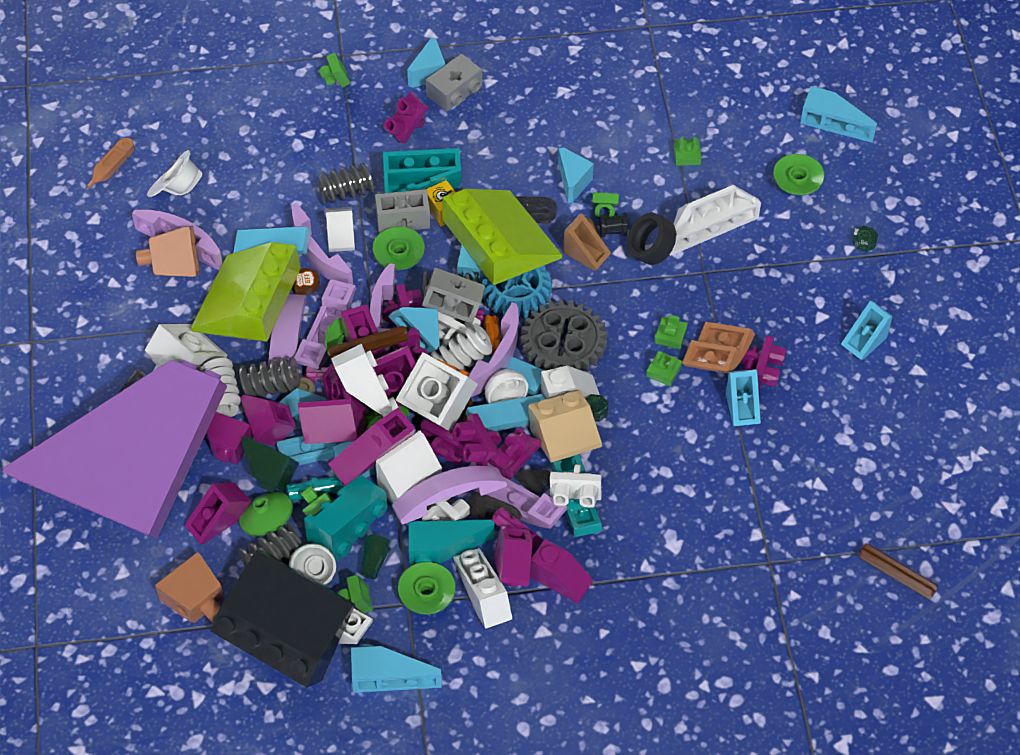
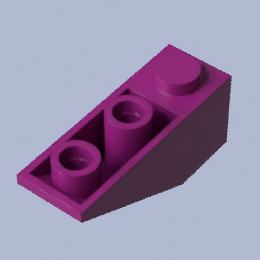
[328,407,415,486]

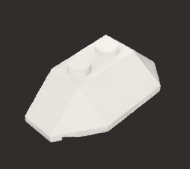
[669,185,761,256]

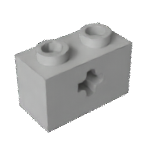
[426,54,482,112]
[375,189,430,234]
[422,268,485,323]

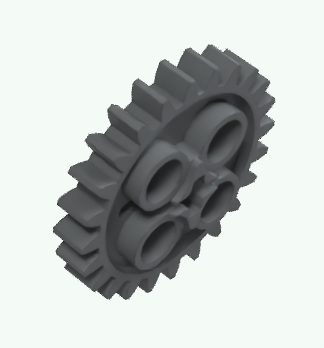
[521,299,608,372]

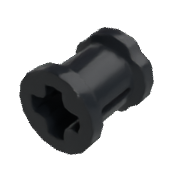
[599,213,628,237]

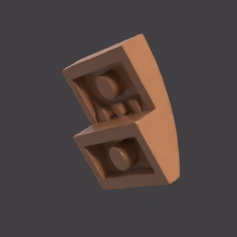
[682,322,755,374]

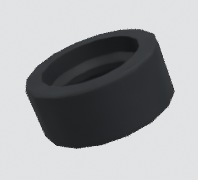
[627,212,677,265]

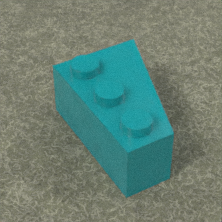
[383,148,461,193]
[304,475,388,562]

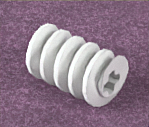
[431,323,493,372]
[200,358,241,417]

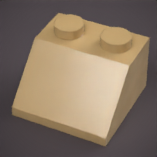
[528,390,602,463]

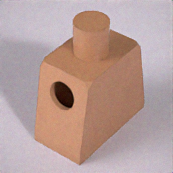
[136,226,201,277]
[155,552,224,623]

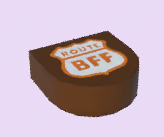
[294,268,320,295]

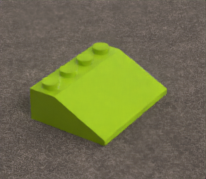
[442,189,562,285]
[191,242,301,342]

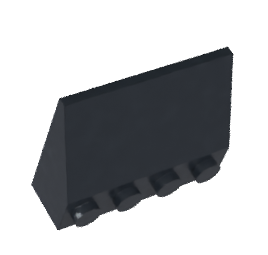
[210,550,356,688]

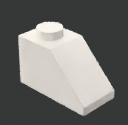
[541,366,600,402]

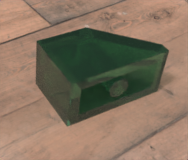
[241,436,299,493]

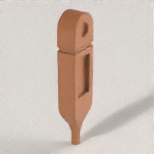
[87,138,135,189]

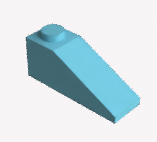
[800,86,877,143]
[351,644,442,693]

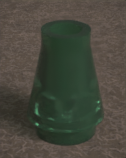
[360,534,391,579]

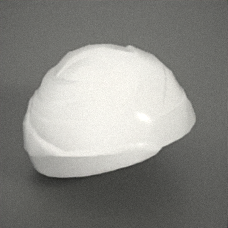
[485,369,528,404]
[289,543,336,586]

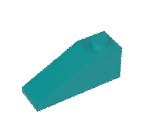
[409,520,494,565]

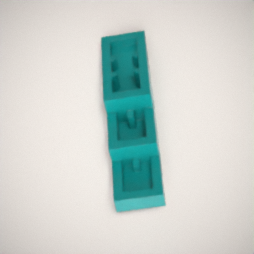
[550,454,602,537]

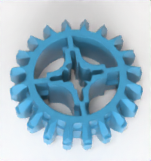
[481,266,552,318]

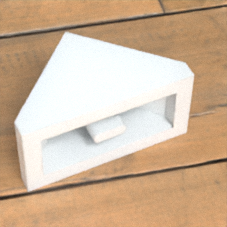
[326,206,355,252]

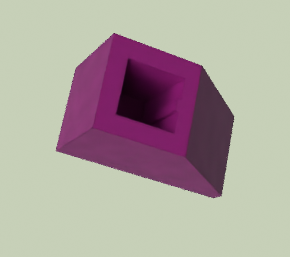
[241,395,296,446]
[493,525,532,587]

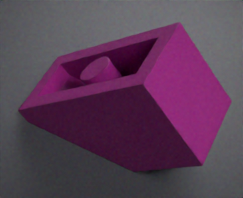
[341,304,386,359]
[205,412,252,465]
[185,483,251,544]
[530,539,593,604]

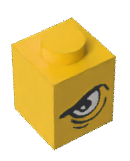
[427,180,455,227]

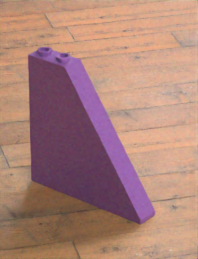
[2,360,227,539]

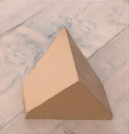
[564,213,611,270]

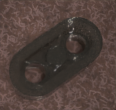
[516,196,557,224]
[466,492,522,528]

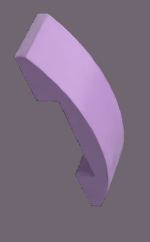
[292,203,353,285]
[132,210,223,270]
[370,264,395,355]
[294,279,356,369]
[268,294,306,368]
[469,302,519,397]
[469,462,567,529]
[392,466,507,524]

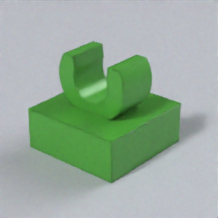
[319,52,351,88]
[673,137,701,166]
[592,192,619,218]
[655,315,688,350]
[646,351,683,387]
[301,486,333,516]
[337,574,373,614]

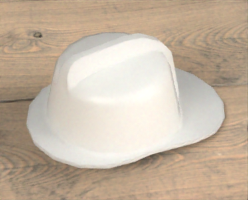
[147,150,202,197]

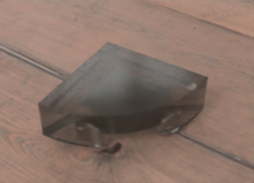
[516,469,551,495]

